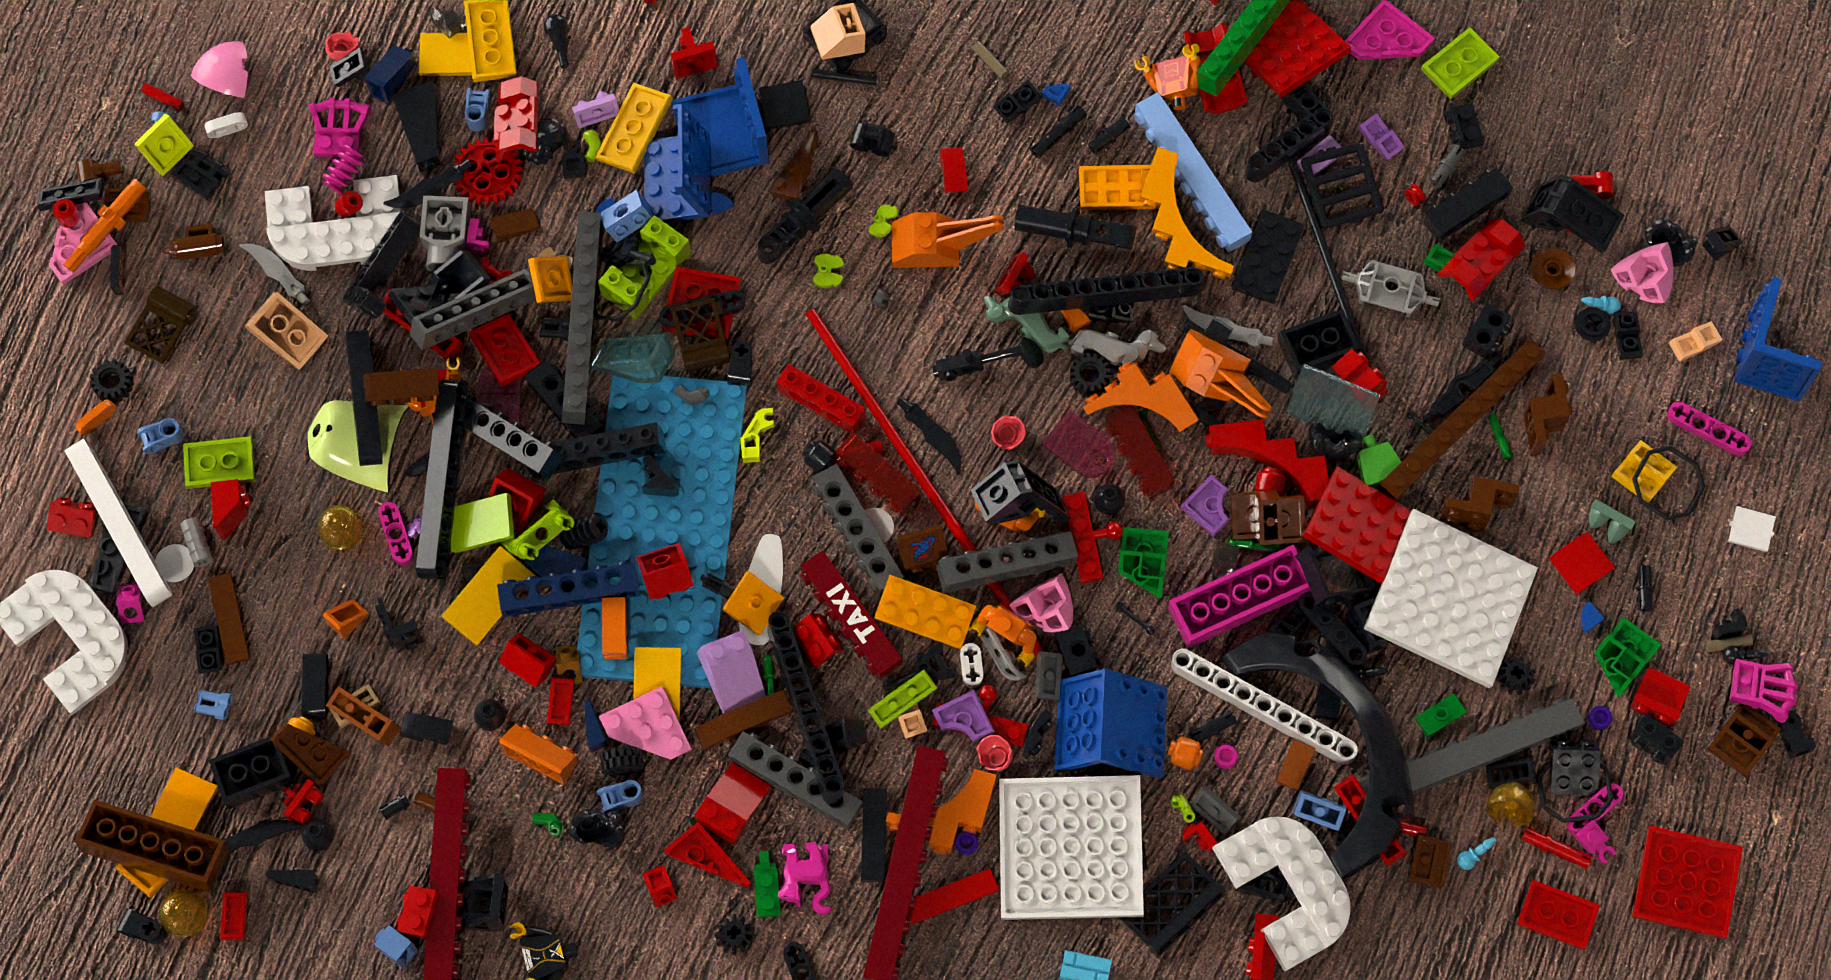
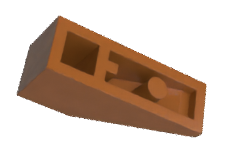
[326,686,401,746]

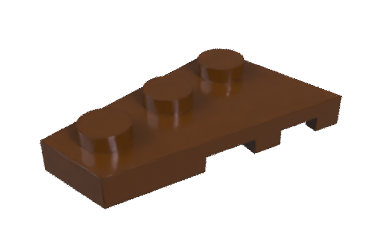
[269,723,351,787]

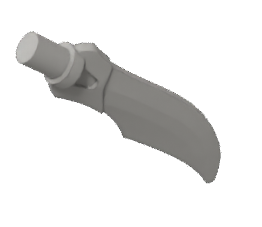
[239,244,310,306]
[1183,305,1274,347]

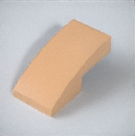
[1669,321,1722,362]
[897,703,927,739]

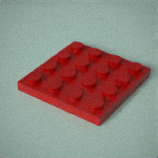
[1244,0,1351,98]
[1302,466,1411,584]
[1632,825,1743,939]

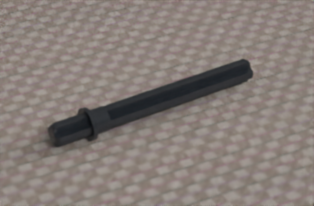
[1183,321,1292,394]

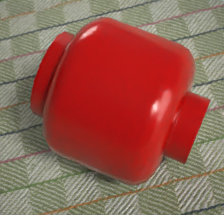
[1255,467,1286,497]

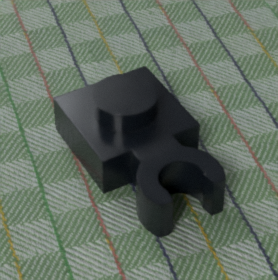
[561,140,586,180]

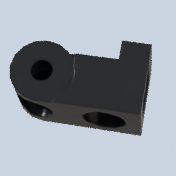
[1777,711,1816,759]

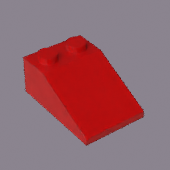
[694,762,772,846]

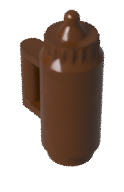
[162,223,225,260]

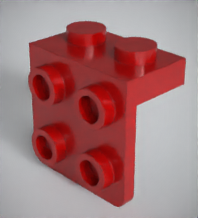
[1629,668,1690,727]
[396,885,439,942]

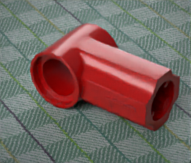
[1570,171,1614,200]

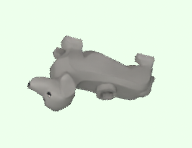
[1068,329,1167,366]

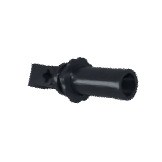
[758,169,853,264]
[1014,204,1137,249]

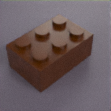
[363,368,439,406]

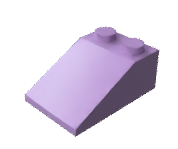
[697,630,766,714]

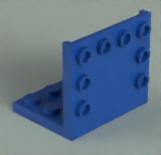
[671,57,769,177]
[644,104,710,223]
[1734,276,1822,402]
[1054,668,1167,778]

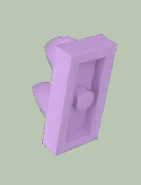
[572,91,619,128]

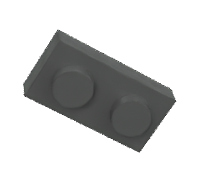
[1035,651,1062,701]
[1190,786,1241,835]

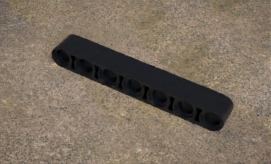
[345,330,383,466]

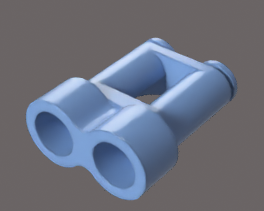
[194,690,233,721]

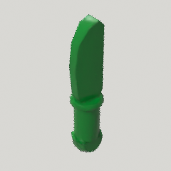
[1489,413,1513,460]
[1228,539,1281,552]
[763,654,775,695]

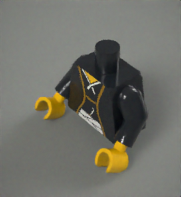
[509,922,579,980]

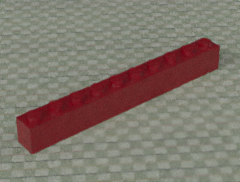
[863,745,949,980]
[423,768,472,980]

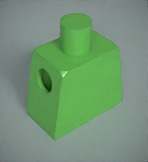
[1356,435,1401,489]

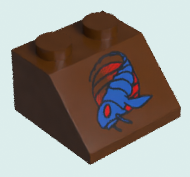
[897,524,949,576]

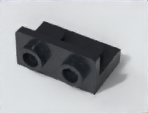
[1444,103,1484,151]

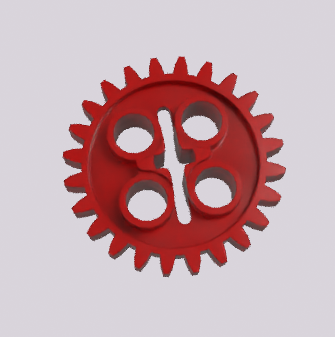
[452,137,523,207]

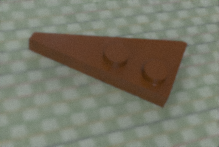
[769,132,819,202]

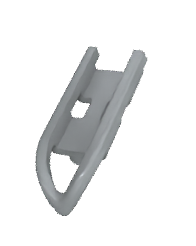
[980,627,1026,681]

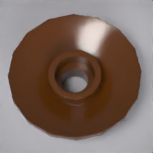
[1531,248,1575,290]

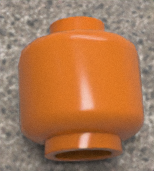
[1168,736,1204,770]

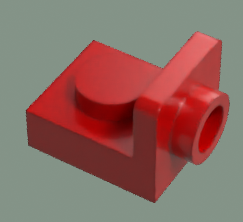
[1181,822,1218,854]
[642,865,677,907]

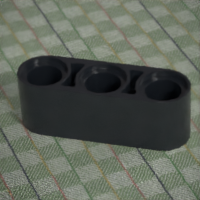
[301,653,329,719]

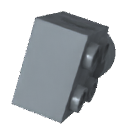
[420,196,471,272]

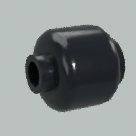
[802,440,837,473]

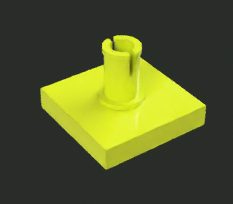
[134,114,194,176]

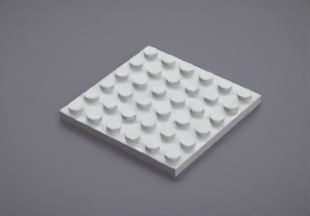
[1364,509,1538,688]
[999,775,1144,920]

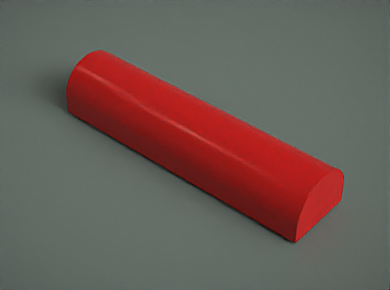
[1334,775,1407,867]

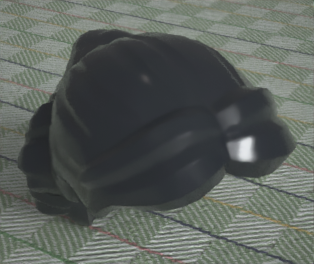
[521,118,567,165]
[1645,219,1698,267]
[1308,423,1363,460]
[569,809,625,850]

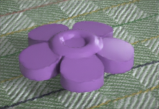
[406,517,422,538]

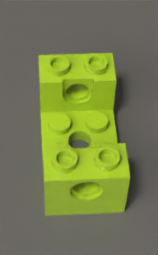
[598,215,691,319]

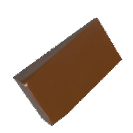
[490,208,540,243]

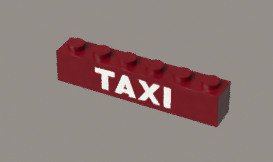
[799,551,902,680]

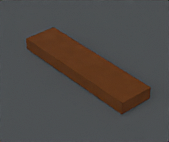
[208,573,250,666]

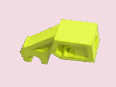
[740,408,774,463]

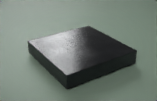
[759,80,810,130]

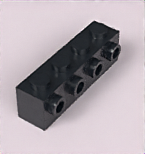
[1423,167,1513,243]

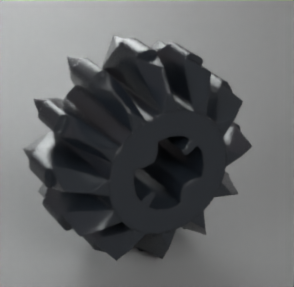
[1496,656,1536,695]
[714,914,755,956]

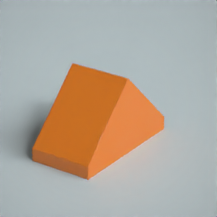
[323,599,369,639]

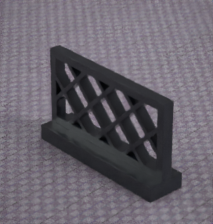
[1118,852,1225,958]

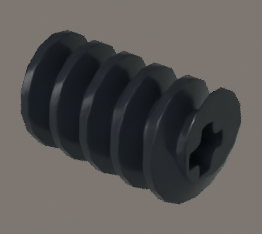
[559,512,608,550]

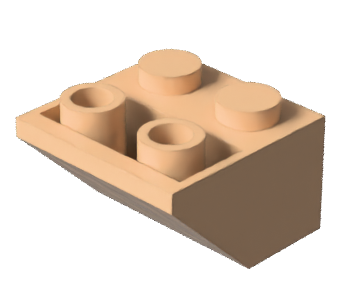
[811,3,865,60]

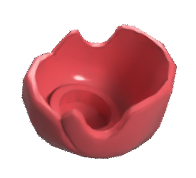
[325,32,359,61]
[991,416,1026,450]
[976,735,1013,772]

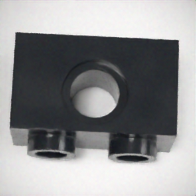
[1055,624,1100,678]

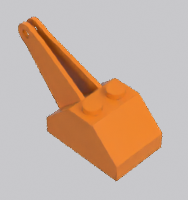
[892,212,1004,268]
[1169,329,1272,418]

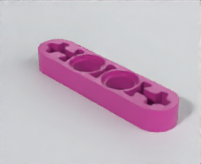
[1667,402,1751,456]

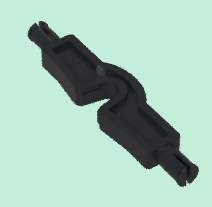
[1423,353,1502,424]

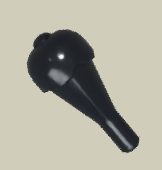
[543,13,569,69]

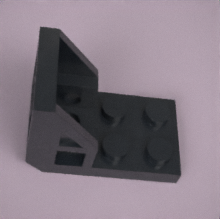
[1521,175,1625,253]
[388,250,491,325]
[970,460,1071,525]
[428,873,509,932]

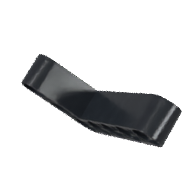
[1245,83,1333,183]
[343,211,421,319]

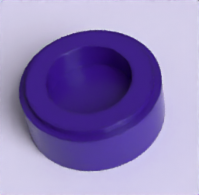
[1588,706,1612,731]
[955,831,978,855]

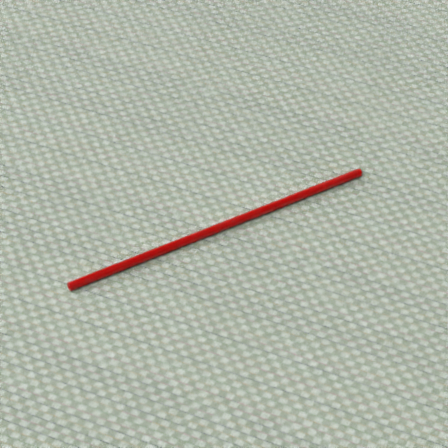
[806,309,1045,659]

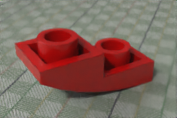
[940,147,968,193]

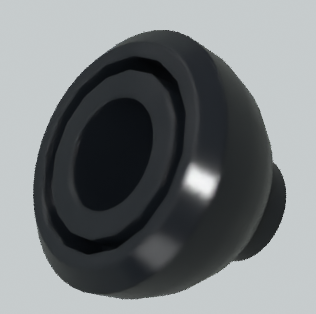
[1093,483,1125,515]
[474,699,506,731]
[301,818,334,851]

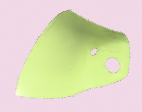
[308,400,409,493]

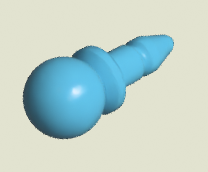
[1581,296,1621,314]
[1457,837,1496,870]

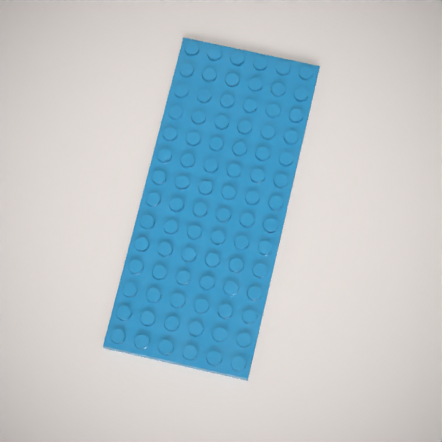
[574,372,747,689]

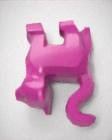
[778,842,832,915]

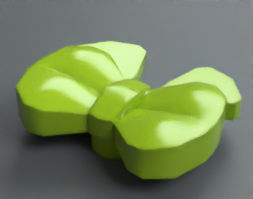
[869,204,899,238]
[813,254,844,288]

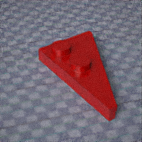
[663,822,751,888]

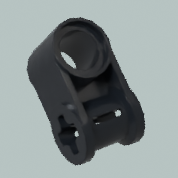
[727,341,752,386]
[116,908,166,945]

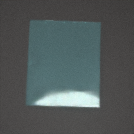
[1286,364,1380,444]

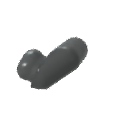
[674,385,710,405]

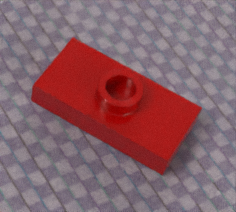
[546,677,575,726]
[220,892,248,941]

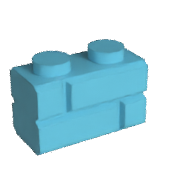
[1059,950,1112,980]

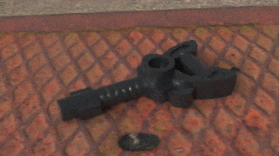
[600,236,656,266]
[882,642,957,694]

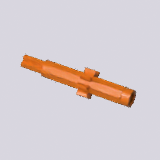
[63,179,146,273]

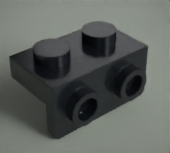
[1628,714,1684,766]

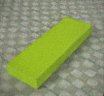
[867,670,937,729]

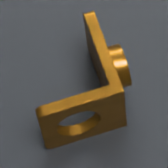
[555,644,583,684]

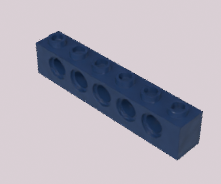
[497,561,641,617]

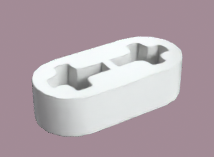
[204,112,248,138]
[960,643,983,688]

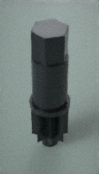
[700,573,735,599]

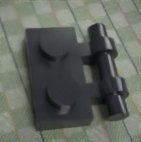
[171,148,230,201]

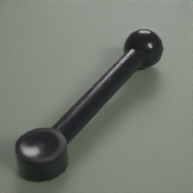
[1406,411,1433,434]
[1115,602,1155,635]

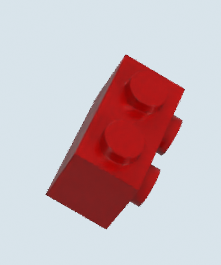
[499,633,557,687]

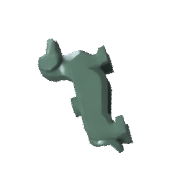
[983,296,1070,353]

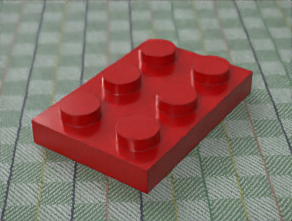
[469,313,541,387]
[1516,880,1600,950]

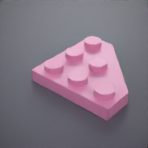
[49,202,117,285]
[599,686,692,760]

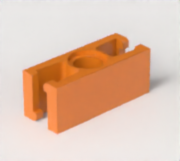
[602,597,628,660]

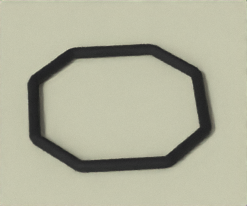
[593,261,650,321]
[1633,446,1705,520]
[1537,758,1613,823]

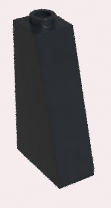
[391,81,441,172]

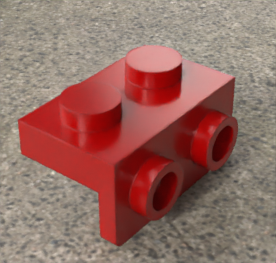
[47,497,98,538]
[792,613,844,667]

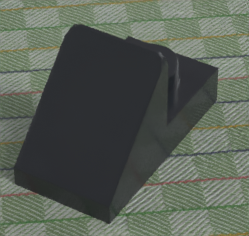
[329,47,367,87]
[1703,226,1743,261]
[642,453,679,497]

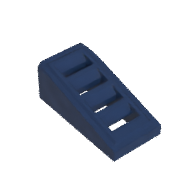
[584,699,608,753]

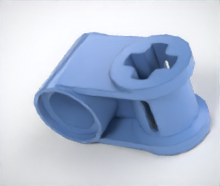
[465,88,491,132]
[137,418,184,454]
[596,780,644,812]

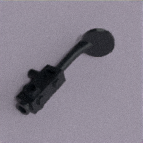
[932,338,1044,381]

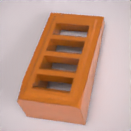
[1060,295,1091,335]

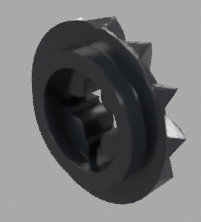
[1574,307,1611,343]

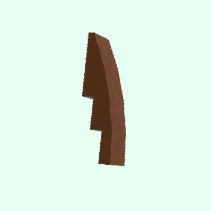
[694,690,792,750]

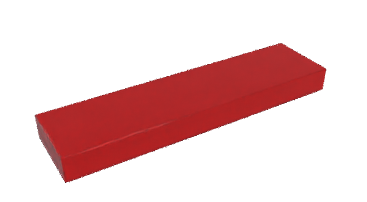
[908,869,999,925]

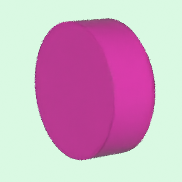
[1214,744,1238,769]

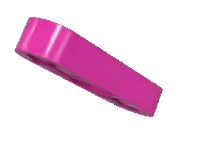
[378,502,414,566]
[1566,783,1623,836]

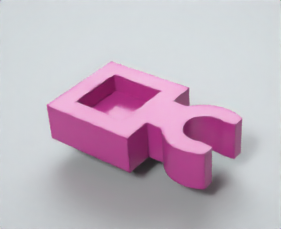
[1575,820,1616,864]

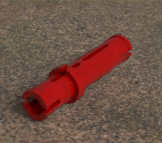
[1521,827,1593,870]

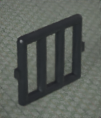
[1301,142,1384,229]

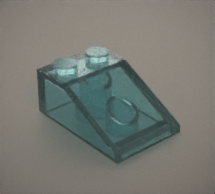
[591,333,675,384]

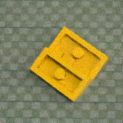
[1611,440,1677,503]

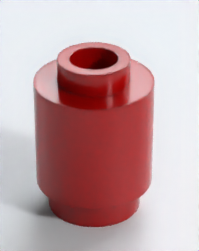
[335,191,363,217]
[53,199,80,228]

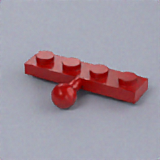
[1062,491,1123,584]
[932,685,1028,748]

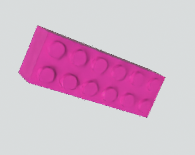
[1168,545,1311,648]

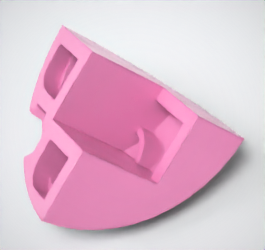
[191,41,248,98]
[1610,242,1673,303]
[1009,573,1073,632]

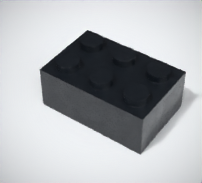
[1278,309,1360,380]
[208,735,295,809]

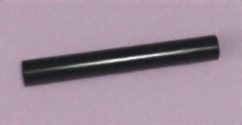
[811,69,877,86]

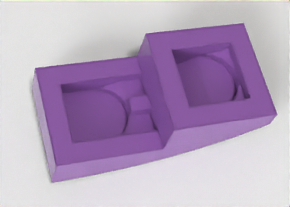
[1358,113,1405,160]

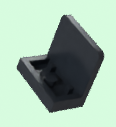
[375,597,424,652]
[1549,738,1601,795]

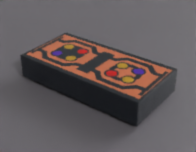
[110,245,124,295]

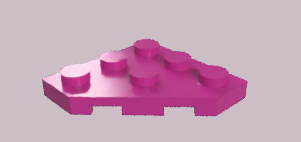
[1345,0,1435,60]

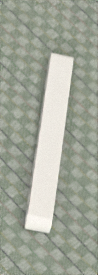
[65,438,173,607]
[1171,649,1358,765]

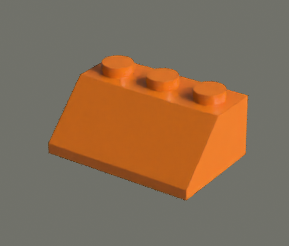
[499,724,578,785]

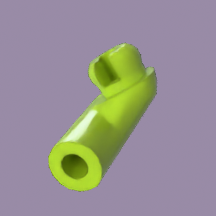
[583,130,602,163]
[1171,794,1195,823]

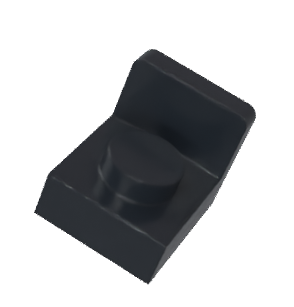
[1712,608,1747,640]

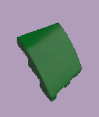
[1118,527,1169,598]
[1594,617,1662,698]

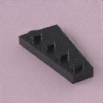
[92,504,149,596]

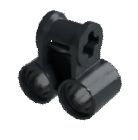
[850,120,896,157]

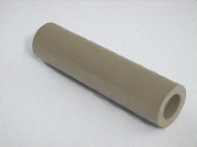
[972,41,1009,79]
[1704,634,1753,653]

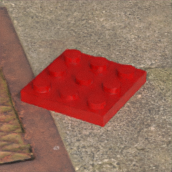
[661,266,742,343]

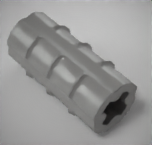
[180,517,213,567]

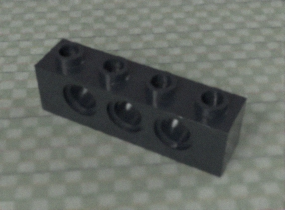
[525,360,604,438]

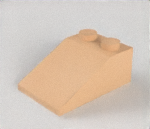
[244,292,328,370]

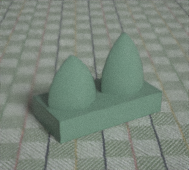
[1589,499,1636,544]

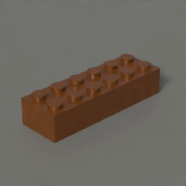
[75,800,229,893]

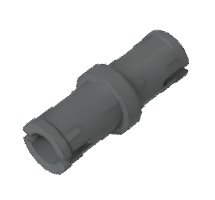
[1429,145,1466,188]

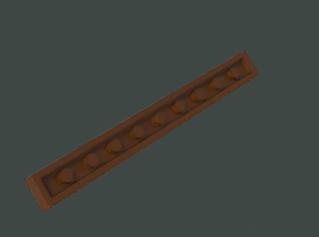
[1381,338,1546,499]

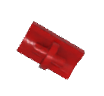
[282,779,324,824]

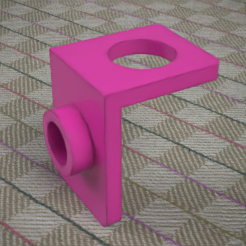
[116,583,144,624]

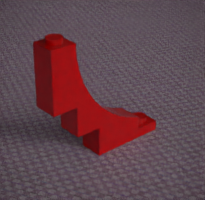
[1205,419,1329,508]

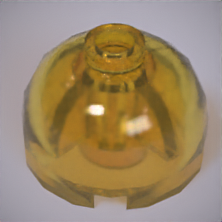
[317,504,364,551]
[1487,782,1535,826]
[159,890,207,938]

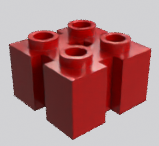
[1332,349,1388,410]

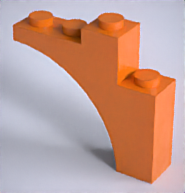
[1083,361,1199,432]
[886,769,997,855]

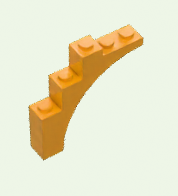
[1140,147,1234,279]

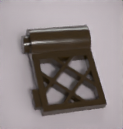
[124,286,198,364]
[670,297,732,373]

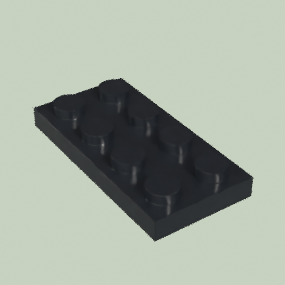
[1232,210,1305,304]

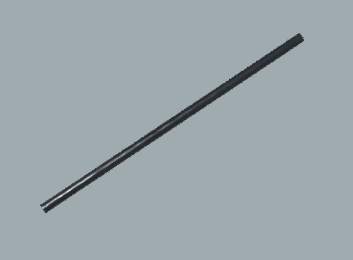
[1286,144,1384,404]

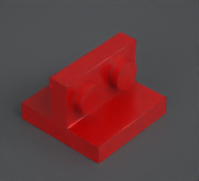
[670,27,718,80]

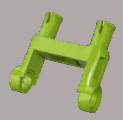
[500,499,574,560]

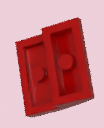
[1549,532,1615,595]

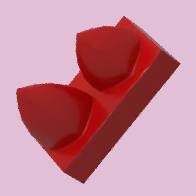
[994,251,1035,296]

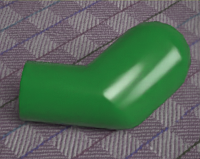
[532,812,564,837]

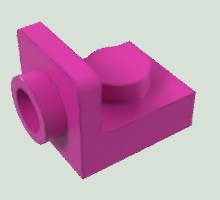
[466,218,491,255]

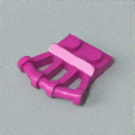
[308,98,372,157]
[1730,659,1798,723]

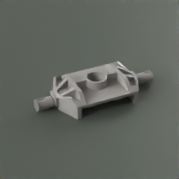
[1341,260,1440,318]

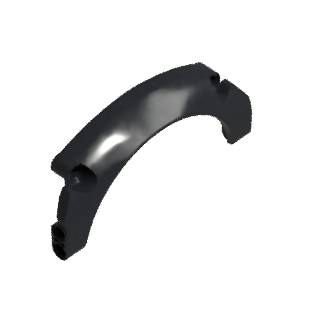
[1222,633,1414,879]

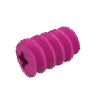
[321,145,364,195]

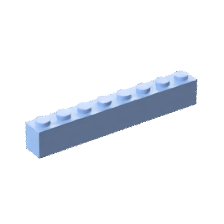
[1134,92,1252,253]

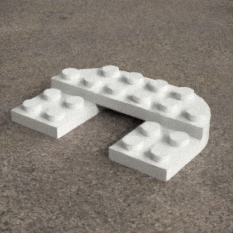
[265,175,401,271]
[0,570,128,715]
[1212,817,1350,972]

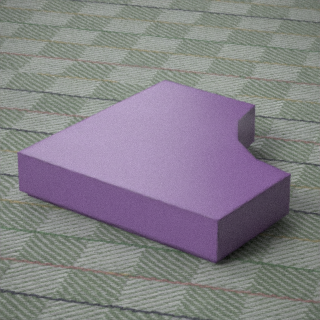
[1180,474,1230,538]
[932,690,994,743]

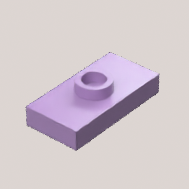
[1297,135,1341,177]

